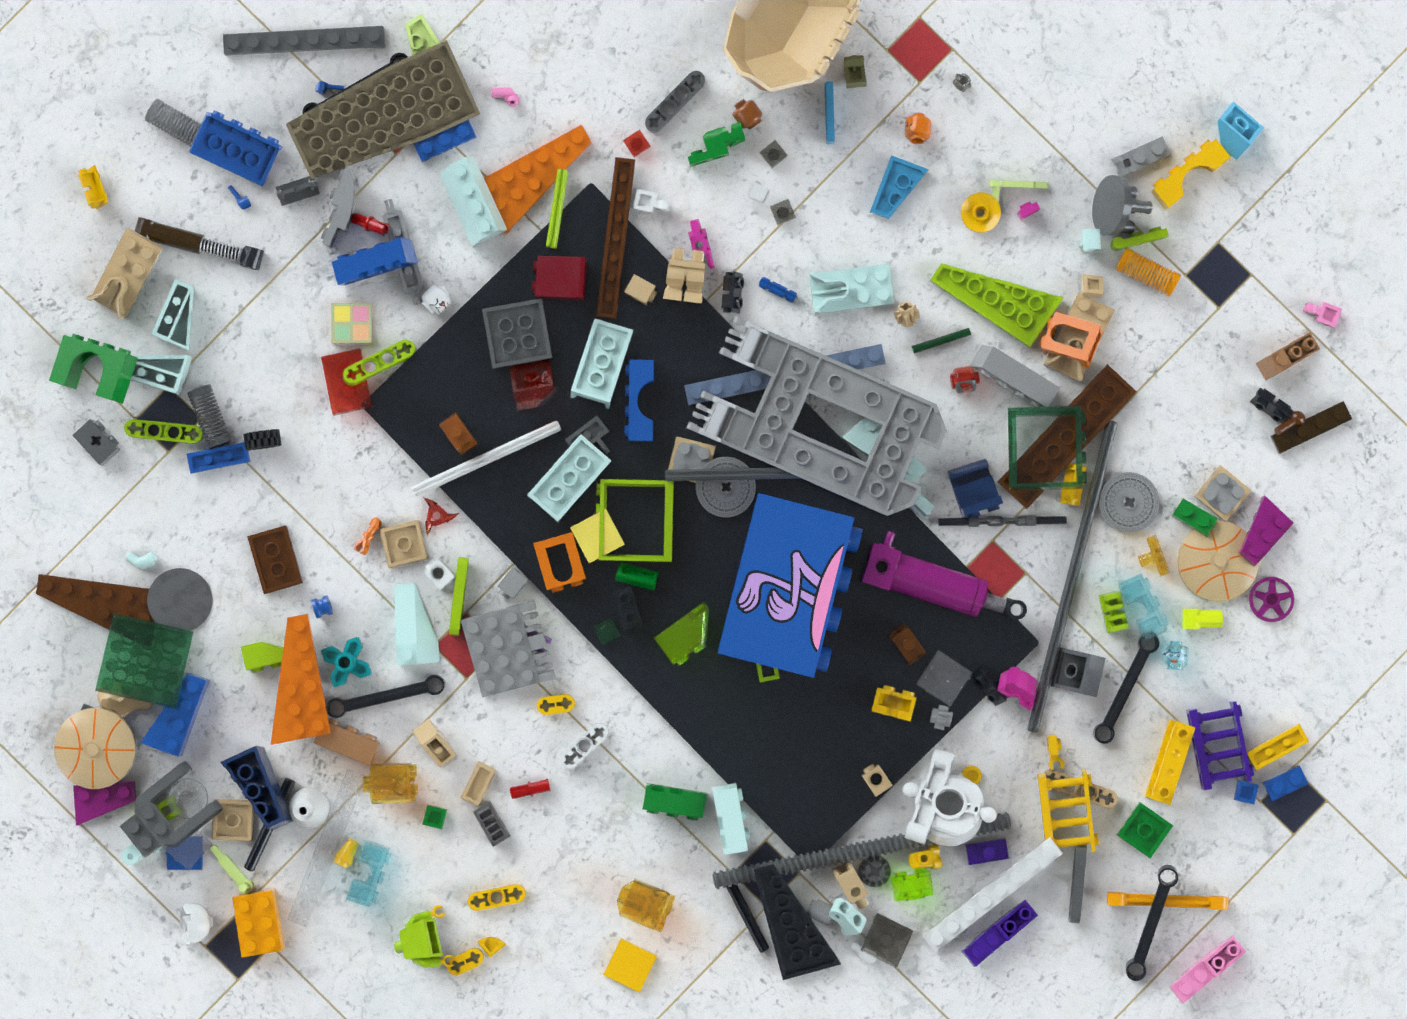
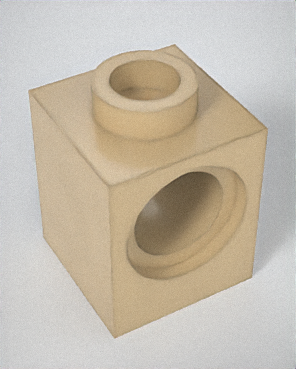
[625,274,657,305]
[861,764,893,797]

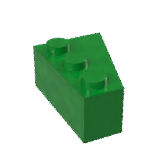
[643,783,707,821]

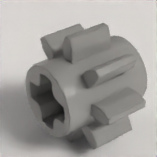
[930,705,953,730]

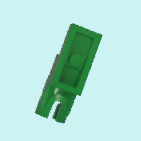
[688,122,745,167]

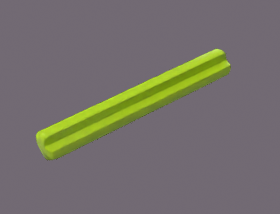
[546,169,568,249]

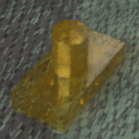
[1138,535,1170,576]

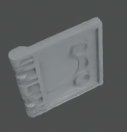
[461,600,556,697]

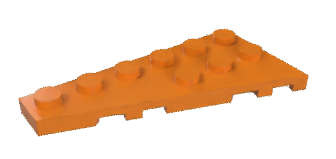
[271,614,331,745]

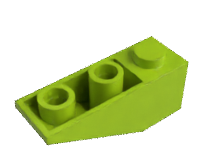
[241,642,283,673]

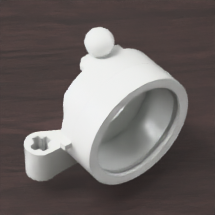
[903,748,997,846]

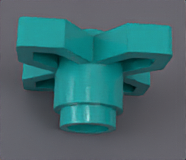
[321,637,372,687]

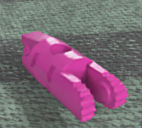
[688,219,715,269]

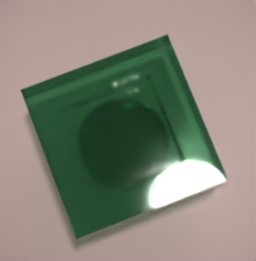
[593,618,621,645]

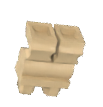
[663,248,706,303]

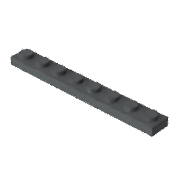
[223,26,385,56]

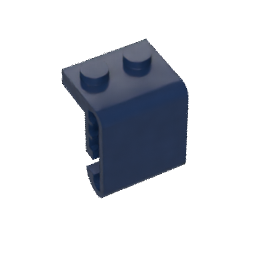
[947,458,1003,519]

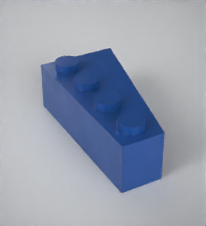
[332,237,418,286]
[140,673,210,757]

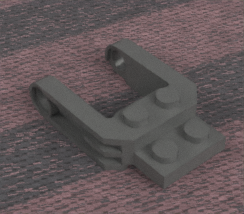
[120,761,223,858]

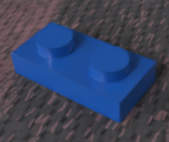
[1262,765,1309,801]

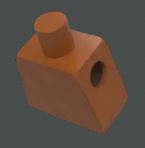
[439,412,478,455]

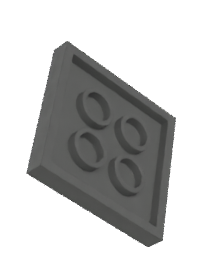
[482,298,552,369]

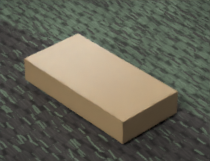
[460,761,496,806]

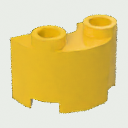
[872,685,916,721]

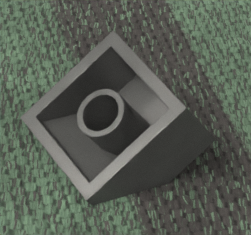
[1051,647,1106,697]

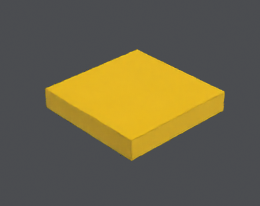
[603,938,657,993]

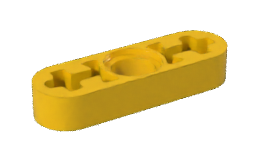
[468,884,526,911]

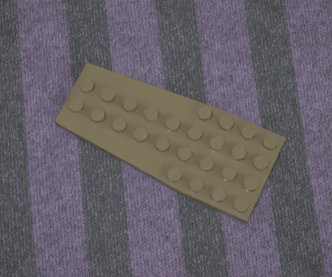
[286,40,480,179]

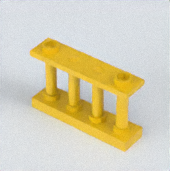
[1144,719,1196,805]
[1037,768,1099,852]

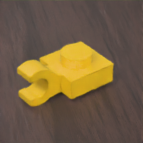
[1046,734,1064,770]

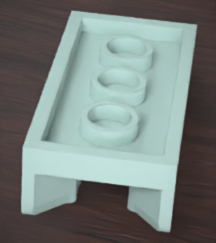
[809,264,894,314]
[570,319,633,409]
[527,434,611,523]

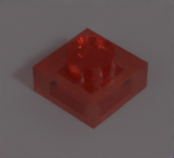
[623,129,651,158]

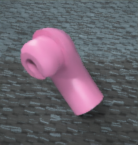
[492,87,519,107]

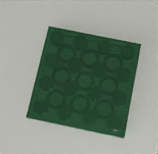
[95,614,194,709]

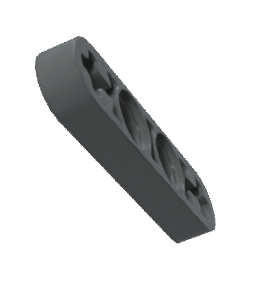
[645,71,705,133]
[1068,845,1087,923]

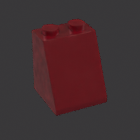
[532,256,587,301]

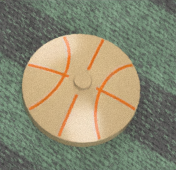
[1177,521,1259,601]
[54,708,136,789]

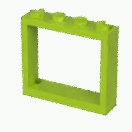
[596,479,674,562]

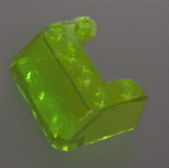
[654,602,709,666]

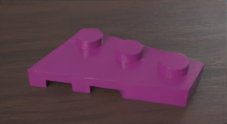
[1239,495,1294,567]
[73,781,136,826]

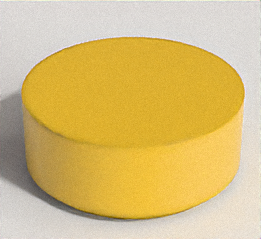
[962,765,982,785]

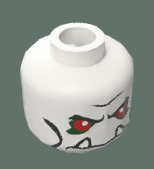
[421,285,451,315]

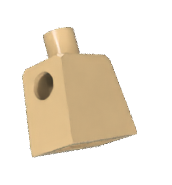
[832,861,869,910]

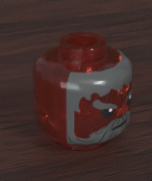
[950,366,980,394]

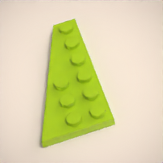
[930,263,1064,348]

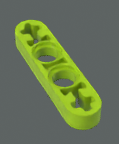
[343,340,415,386]
[124,419,204,444]
[449,557,469,636]

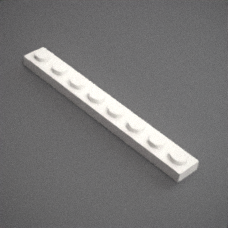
[923,837,1063,952]

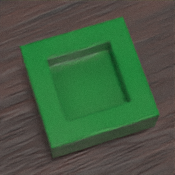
[422,805,447,830]

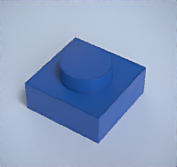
[1233,780,1259,804]

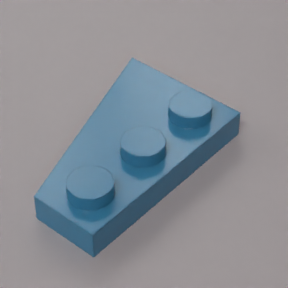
[870,155,929,219]

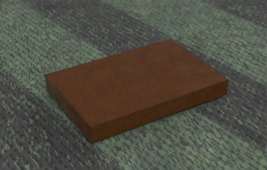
[247,525,303,594]

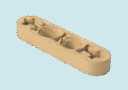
[1044,769,1118,808]

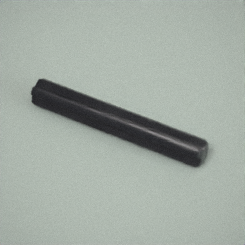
[726,884,769,953]

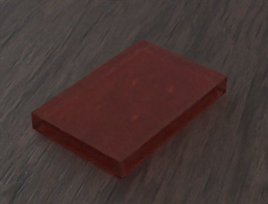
[321,348,373,416]

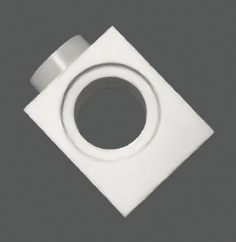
[424,559,456,591]

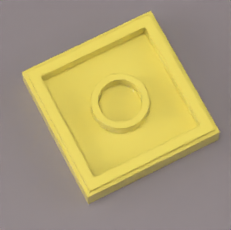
[570,509,625,563]

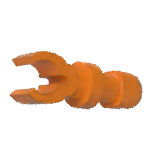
[354,517,382,555]

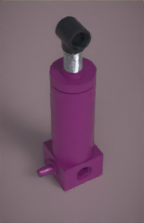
[860,531,1027,620]

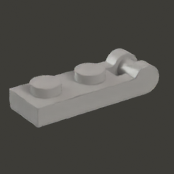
[1111,136,1171,177]

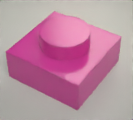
[1017,201,1040,220]

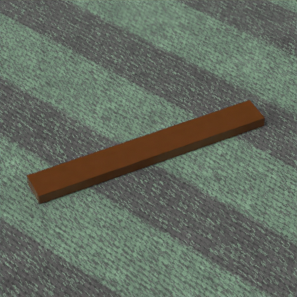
[596,157,636,319]

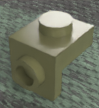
[844,55,867,88]

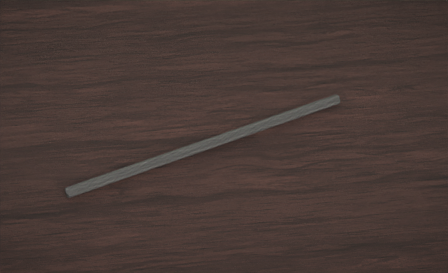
[1027,420,1118,733]

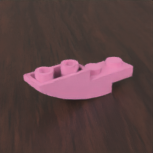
[1169,936,1246,1003]

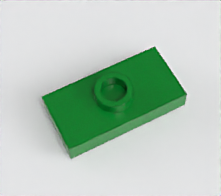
[615,562,659,591]

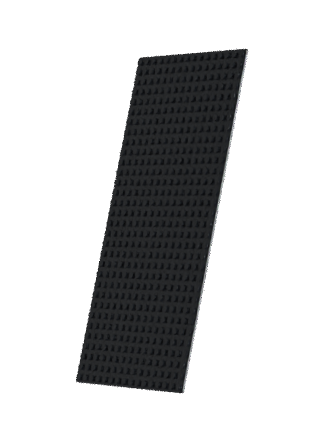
[362,183,1039,856]

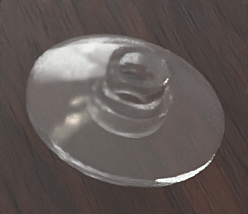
[167,778,208,819]

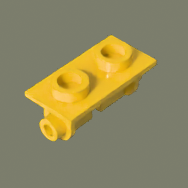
[78,165,109,210]
[1059,464,1087,506]

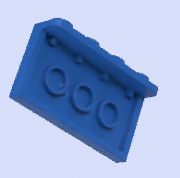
[189,110,283,186]

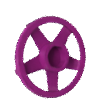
[1249,577,1294,622]

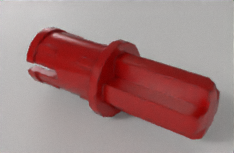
[351,213,389,236]
[510,779,551,799]

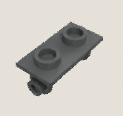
[276,176,320,206]

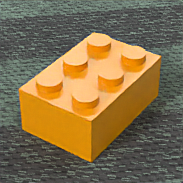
[232,889,285,957]

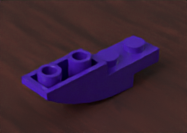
[961,900,1038,967]

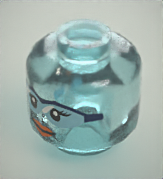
[1162,641,1189,670]

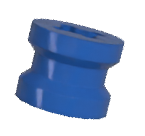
[311,595,333,619]

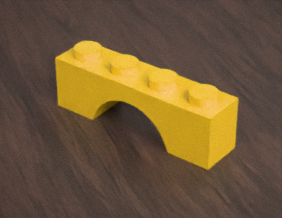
[1151,139,1231,210]

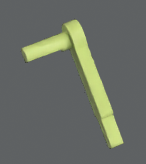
[989,180,1048,203]
[210,845,254,894]

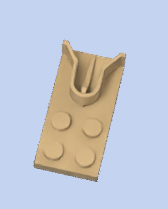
[86,228,163,320]
[1043,292,1115,382]

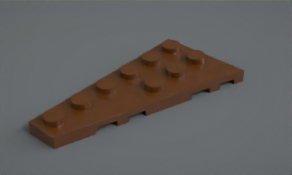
[36,574,155,650]

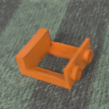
[1040,312,1103,368]
[533,532,586,593]

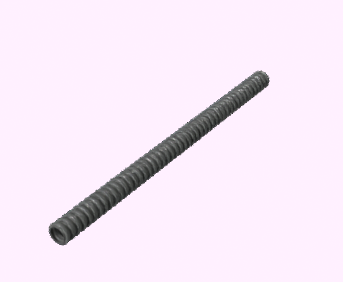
[712,812,1011,890]

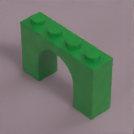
[49,334,138,404]

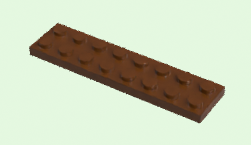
[997,364,1137,509]

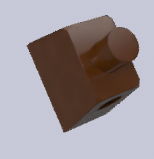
[887,623,926,666]

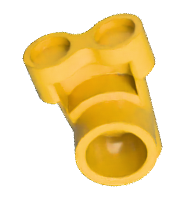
[908,844,943,870]

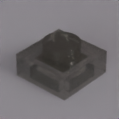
[759,140,788,169]
[770,199,796,226]

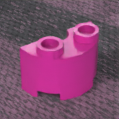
[997,667,1037,710]

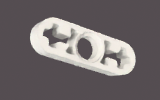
[560,723,609,769]

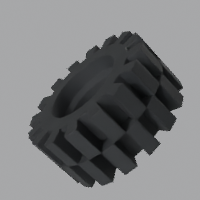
[243,429,282,451]

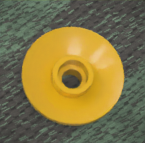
[961,192,1001,233]

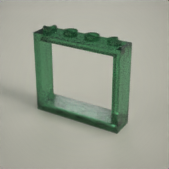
[1008,406,1087,491]

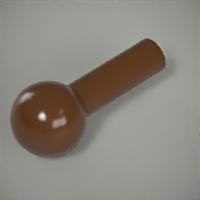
[1274,411,1305,435]

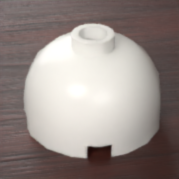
[180,903,213,944]

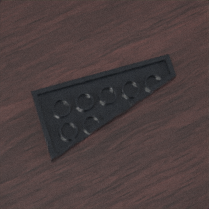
[753,861,841,980]

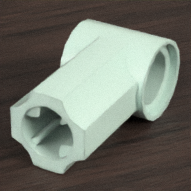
[1079,229,1101,252]
[910,493,935,519]

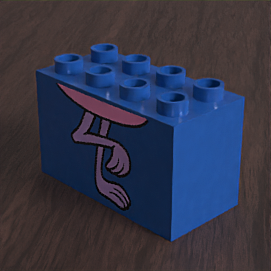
[717,493,863,678]

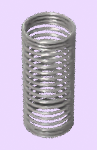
[145,99,201,147]

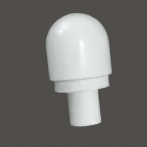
[850,942,878,963]

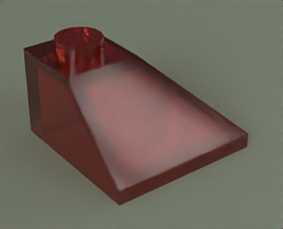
[510,359,554,411]

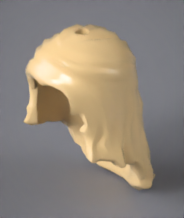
[98,679,155,718]

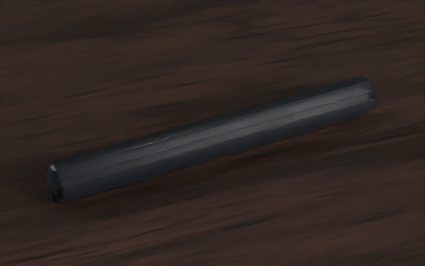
[244,778,295,872]

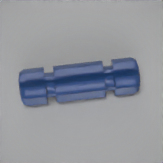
[759,277,797,303]

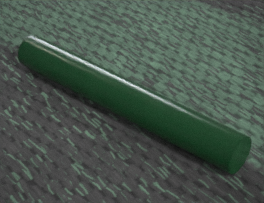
[911,328,971,354]

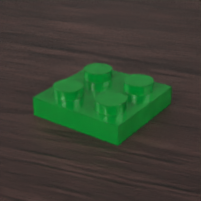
[1116,802,1173,858]

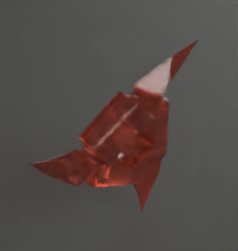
[423,497,459,537]

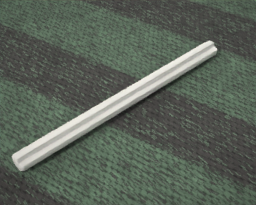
[412,421,561,496]

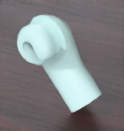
[126,552,157,569]

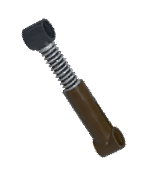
[135,217,264,271]

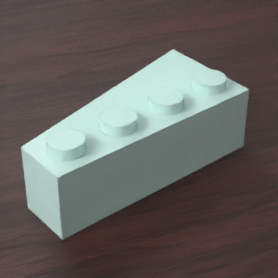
[841,417,926,483]

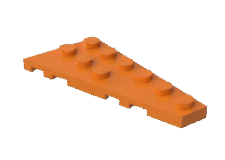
[484,125,591,236]

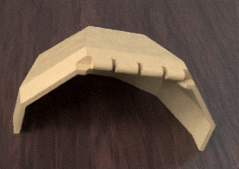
[723,0,861,92]

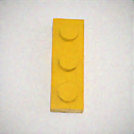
[1247,724,1309,771]

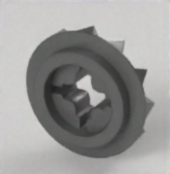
[858,855,891,887]

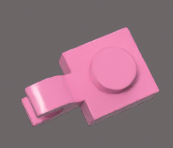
[1303,302,1342,328]

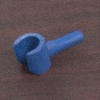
[315,81,344,94]
[228,185,251,209]

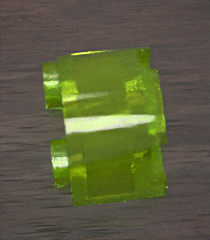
[891,868,934,901]

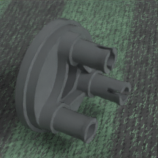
[1092,175,1153,236]

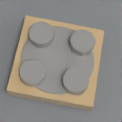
[668,437,716,483]
[1194,465,1251,522]

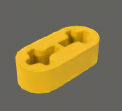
[537,694,575,715]
[447,948,484,976]

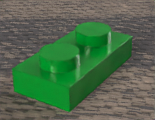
[1172,498,1218,537]

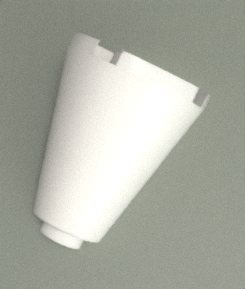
[289,787,330,828]

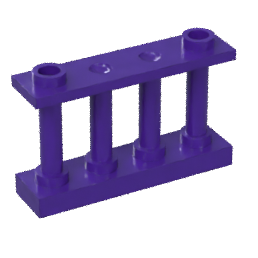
[1186,701,1254,790]

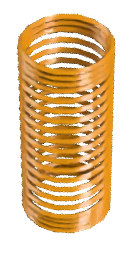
[1116,248,1181,297]

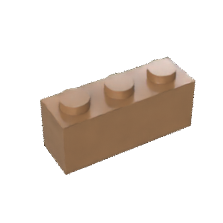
[313,718,381,766]

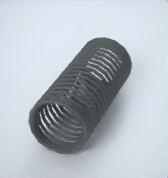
[187,384,232,449]

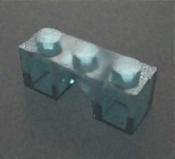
[1118,573,1169,641]
[346,840,392,907]

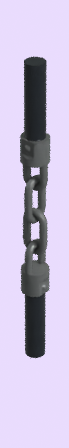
[938,515,1067,527]

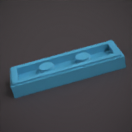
[824,81,835,145]

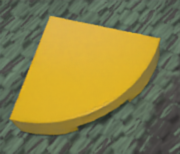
[477,937,506,957]

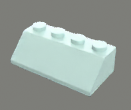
[439,157,507,247]

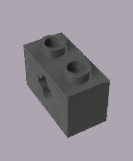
[72,419,121,466]

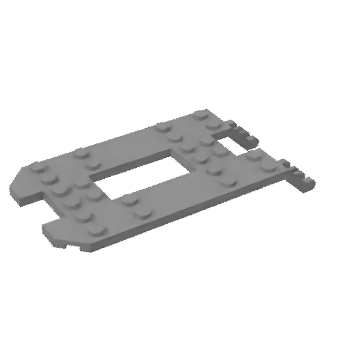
[686,316,947,516]

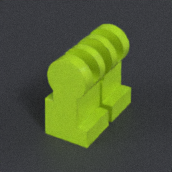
[1098,590,1129,633]

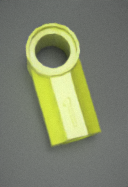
[1182,609,1223,629]

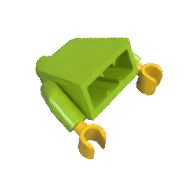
[394,905,455,968]

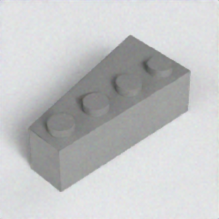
[970,345,1060,409]

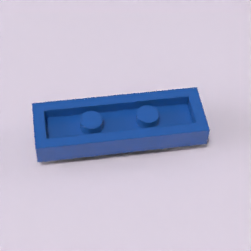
[413,120,477,163]
[187,442,251,474]

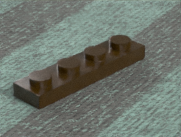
[1270,401,1352,454]

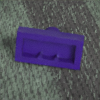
[965,838,1009,865]

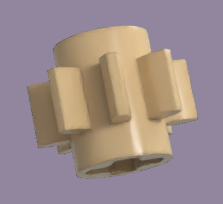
[894,302,920,327]

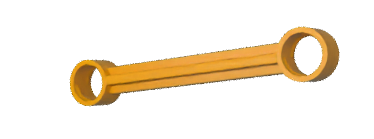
[1107,892,1229,910]

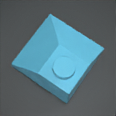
[1217,101,1264,160]

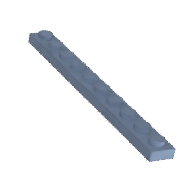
[684,344,886,406]

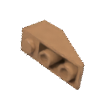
[1256,332,1320,380]

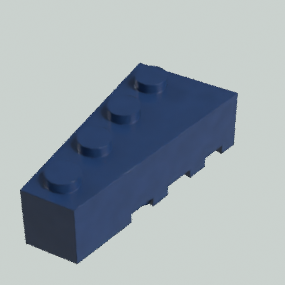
[220,746,293,829]

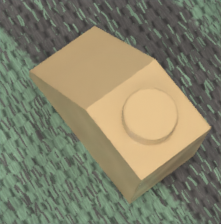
[413,719,457,767]

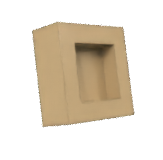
[1081,274,1103,298]

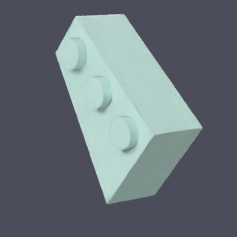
[151,279,194,351]
[131,355,192,395]
[712,783,750,855]

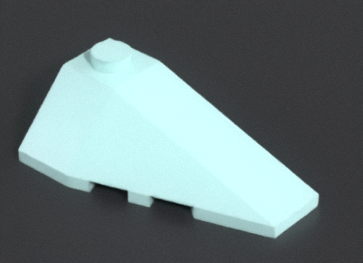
[394,583,440,665]

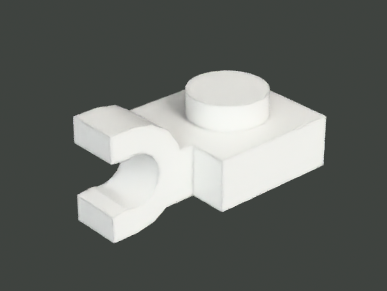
[633,189,670,214]

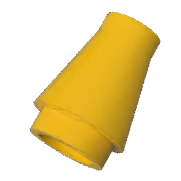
[333,838,359,869]

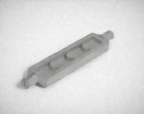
[382,199,424,305]

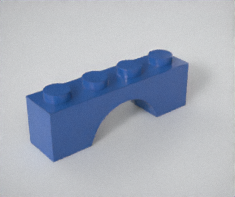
[625,360,654,442]

